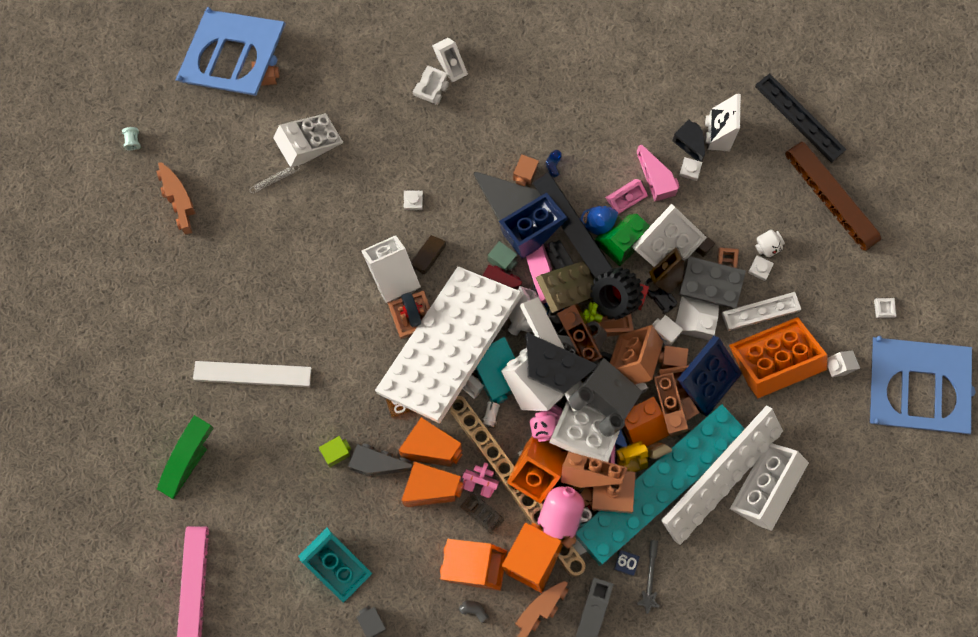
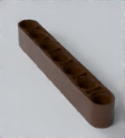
[785,141,881,251]

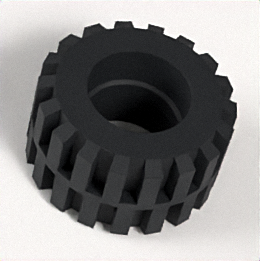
[590,267,644,320]

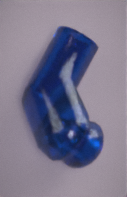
[545,150,562,178]

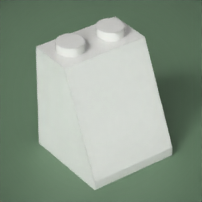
[362,235,421,303]
[501,348,565,411]

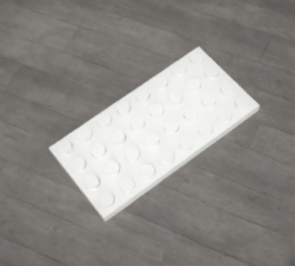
[375,267,522,424]

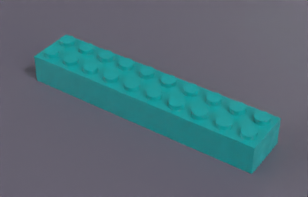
[575,404,745,566]

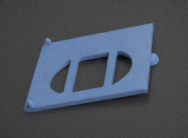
[175,7,286,96]
[870,336,976,434]

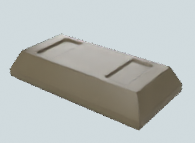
[646,442,672,459]

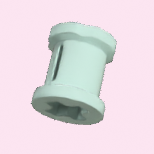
[122,127,141,151]

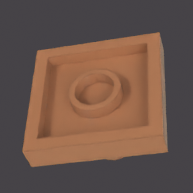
[592,471,635,514]

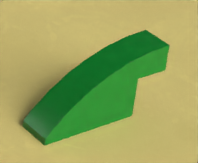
[157,415,214,500]

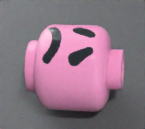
[530,411,557,442]

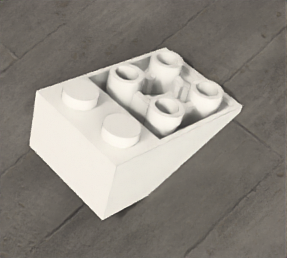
[273,114,343,167]

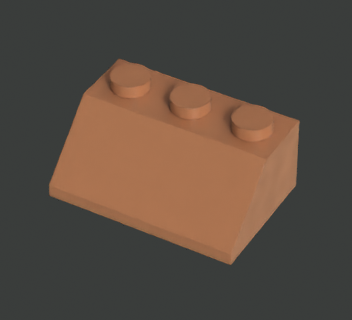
[610,325,663,384]

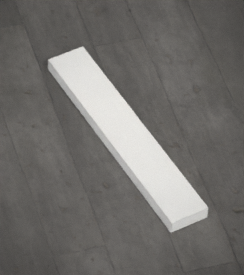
[520,297,590,412]
[193,361,312,387]

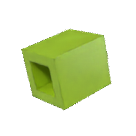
[318,436,351,467]

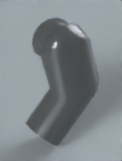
[459,600,489,623]

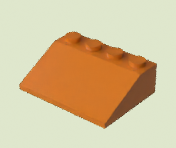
[729,317,827,399]

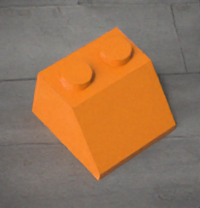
[622,396,670,447]

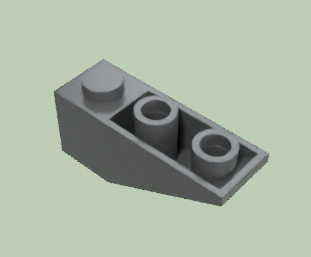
[348,443,413,476]
[576,578,613,637]

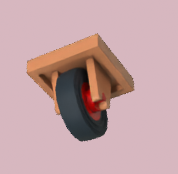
[388,290,430,339]

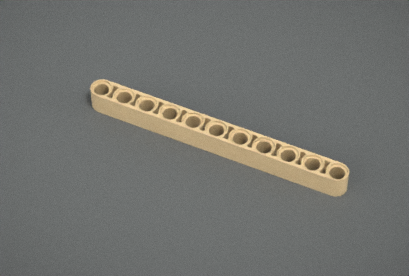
[450,396,585,577]

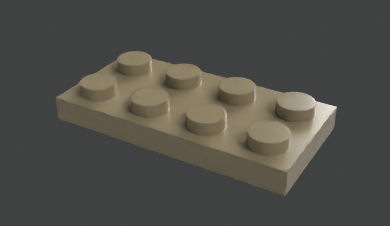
[536,261,594,313]

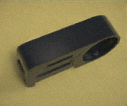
[645,277,677,314]

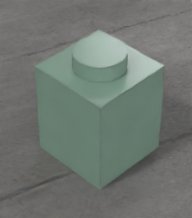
[488,241,518,273]

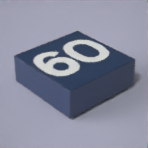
[614,550,640,576]

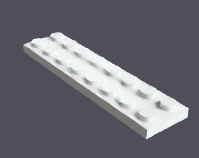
[661,405,783,545]

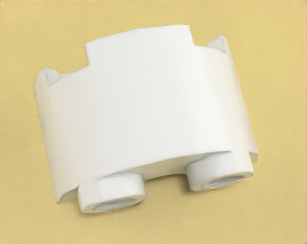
[413,65,449,105]

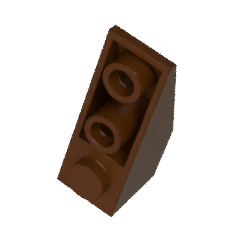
[557,303,602,362]

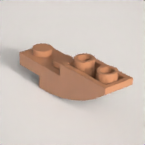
[157,162,195,235]
[515,581,569,637]

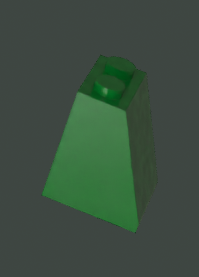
[594,214,650,266]

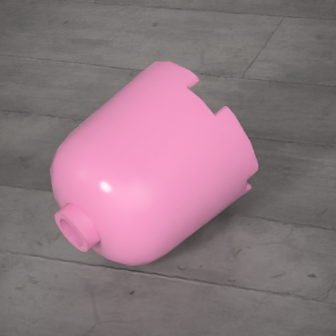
[538,487,584,539]

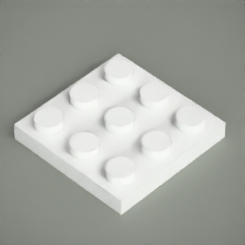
[632,204,707,267]
[549,400,620,462]

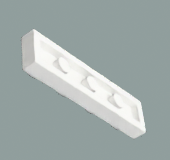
[722,292,801,331]

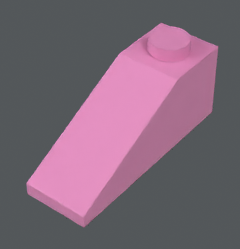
[637,145,679,202]

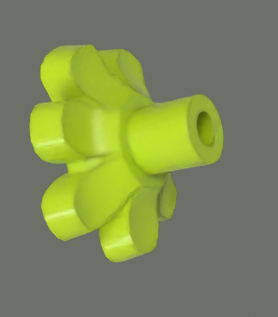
[583,302,603,323]

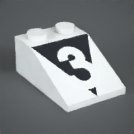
[705,94,741,151]

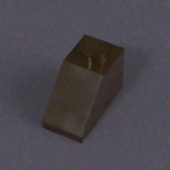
[649,247,684,294]

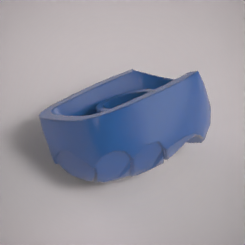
[581,206,618,235]

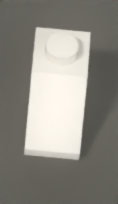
[432,38,468,82]

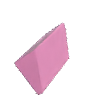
[605,179,648,214]

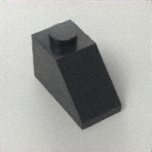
[672,119,705,162]

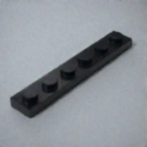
[755,73,846,163]

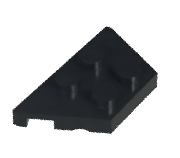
[525,333,597,394]

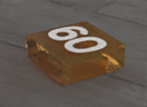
[386,398,410,418]

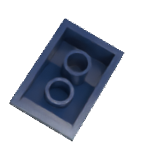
[499,192,567,259]

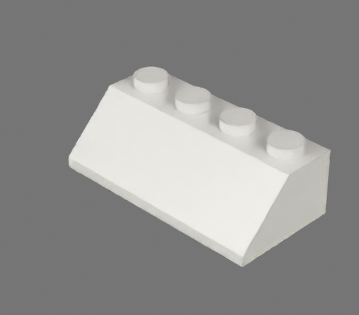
[730,443,809,531]

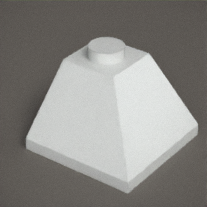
[675,296,719,341]

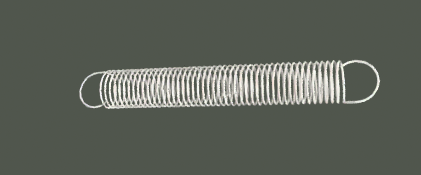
[250,165,299,193]

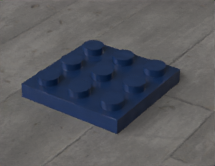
[677,336,742,417]

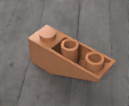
[654,372,690,437]
[561,452,628,488]

